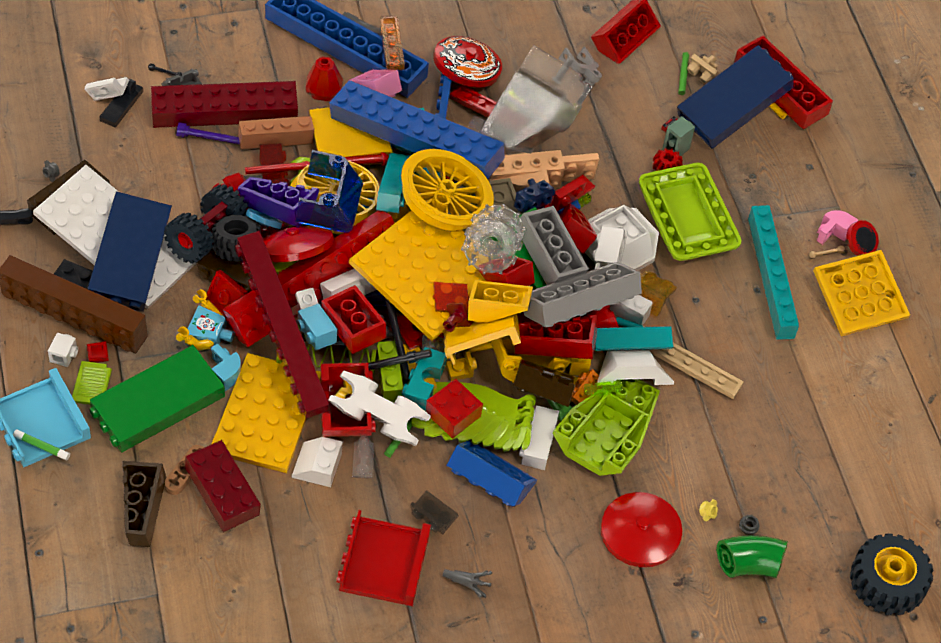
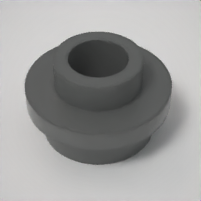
[739,515,760,535]

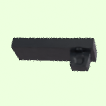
[99,79,143,128]

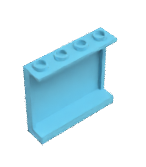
[0,368,91,467]

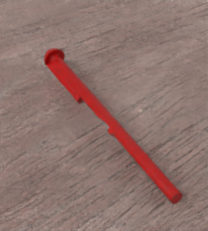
[245,152,389,175]

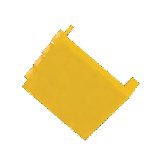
[309,107,392,166]
[443,311,521,365]

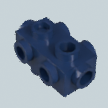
[514,179,555,214]

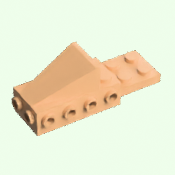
[488,150,599,193]

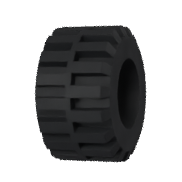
[212,215,260,262]

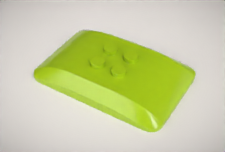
[639,163,742,261]

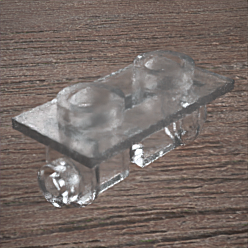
[352,436,374,478]

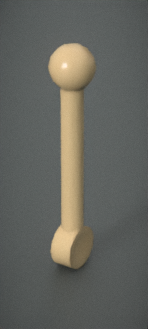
[809,245,845,258]

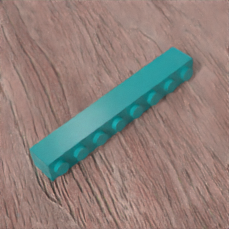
[748,205,799,340]

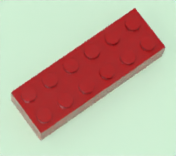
[734,35,833,129]

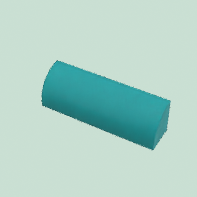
[594,326,673,351]

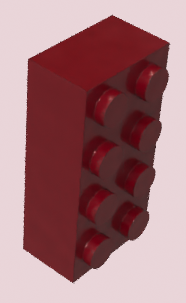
[185,440,261,532]

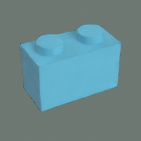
[296,304,337,350]

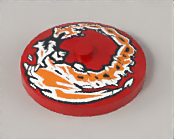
[433,36,502,87]

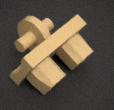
[687,54,718,85]

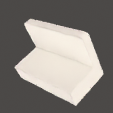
[85,77,129,101]

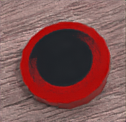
[846,220,879,256]

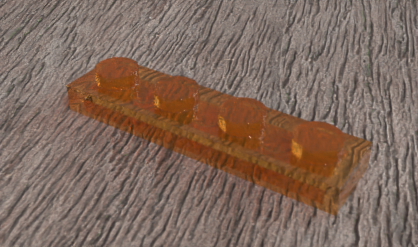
[379,16,405,70]

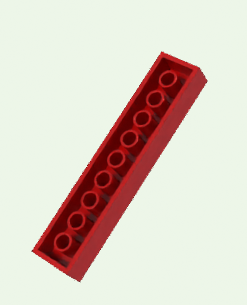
[223,210,395,347]

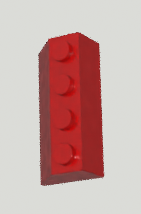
[591,0,661,64]

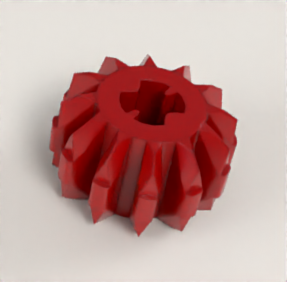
[652,148,683,171]

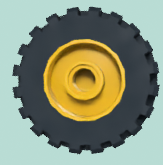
[850,533,934,616]

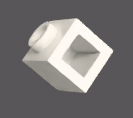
[48,333,79,367]

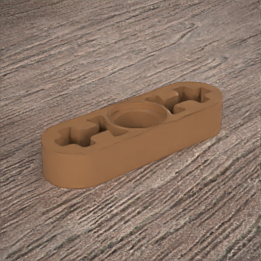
[165,445,204,495]

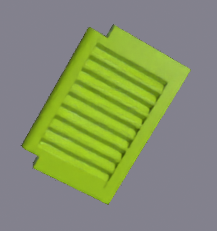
[72,361,112,405]

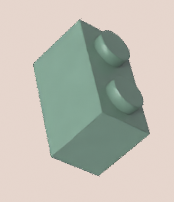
[662,117,695,156]

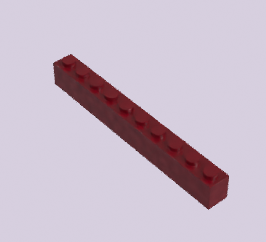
[235,230,329,419]

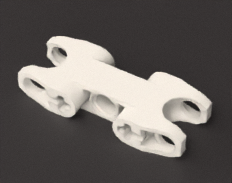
[328,371,431,446]

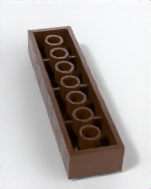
[0,255,148,354]

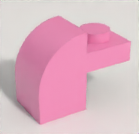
[817,210,858,245]

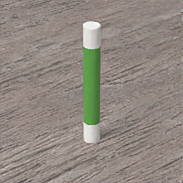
[13,429,70,461]

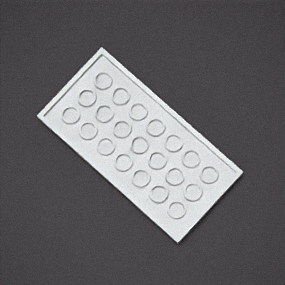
[33,165,196,310]

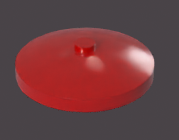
[263,226,334,262]
[601,492,683,567]

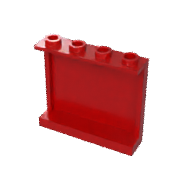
[336,510,431,607]

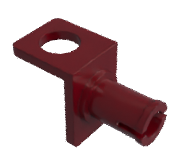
[443,303,474,332]

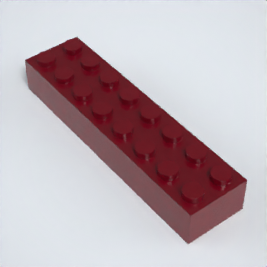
[151,81,298,128]

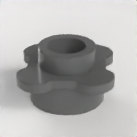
[43,160,60,182]

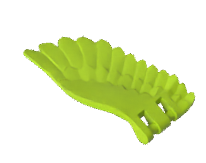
[407,381,536,452]

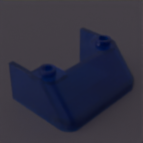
[295,150,363,233]

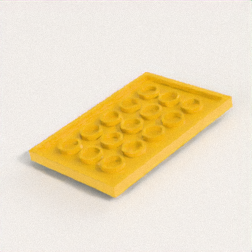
[212,353,320,473]

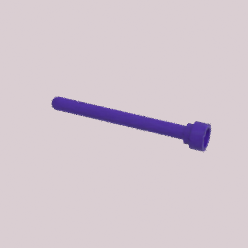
[176,122,240,145]

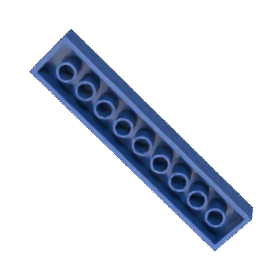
[265,0,429,98]
[329,80,505,179]

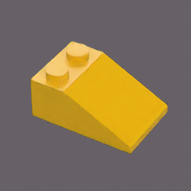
[468,280,533,323]

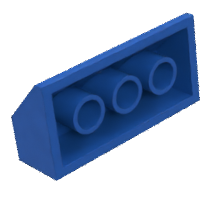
[446,440,537,507]

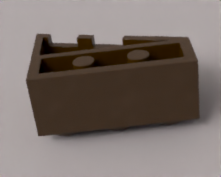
[513,360,578,407]

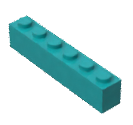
[376,153,411,213]

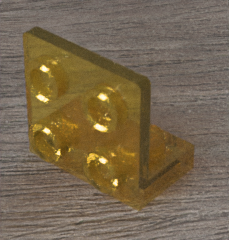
[639,271,677,317]

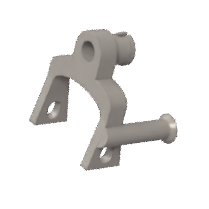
[553,47,602,88]

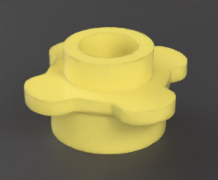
[699,499,718,521]

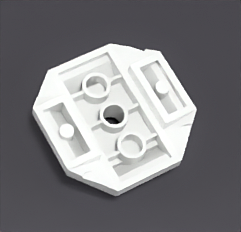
[585,205,659,271]

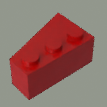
[559,203,597,253]

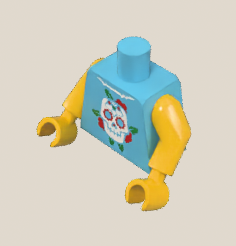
[176,289,234,351]

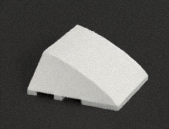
[596,350,674,387]

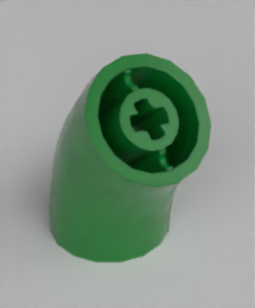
[716,535,788,579]

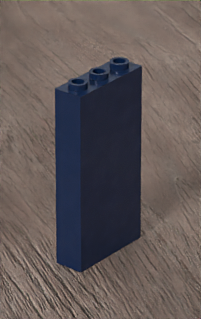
[677,45,794,149]
[88,191,172,312]

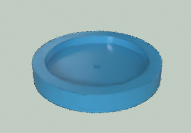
[246,209,283,229]

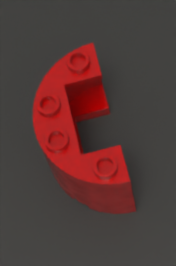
[320,363,376,437]

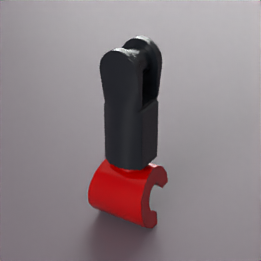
[0,208,33,225]

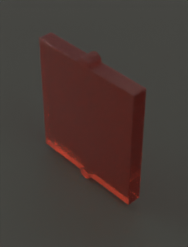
[432,282,470,314]

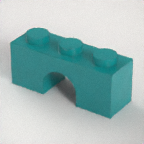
[402,347,447,411]

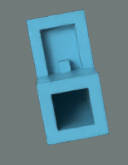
[211,343,241,391]

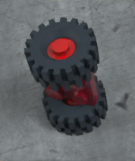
[164,184,248,264]

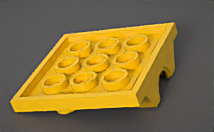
[813,250,910,336]

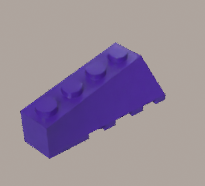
[238,177,319,228]

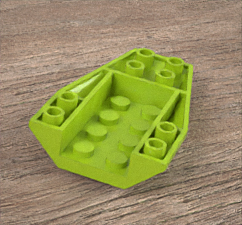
[553,379,660,476]

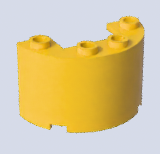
[491,335,571,383]

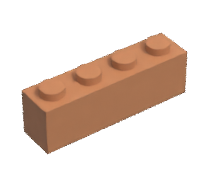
[238,116,314,149]

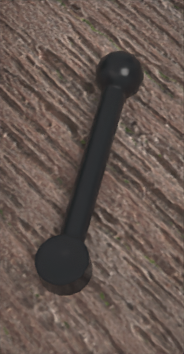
[148,63,182,76]

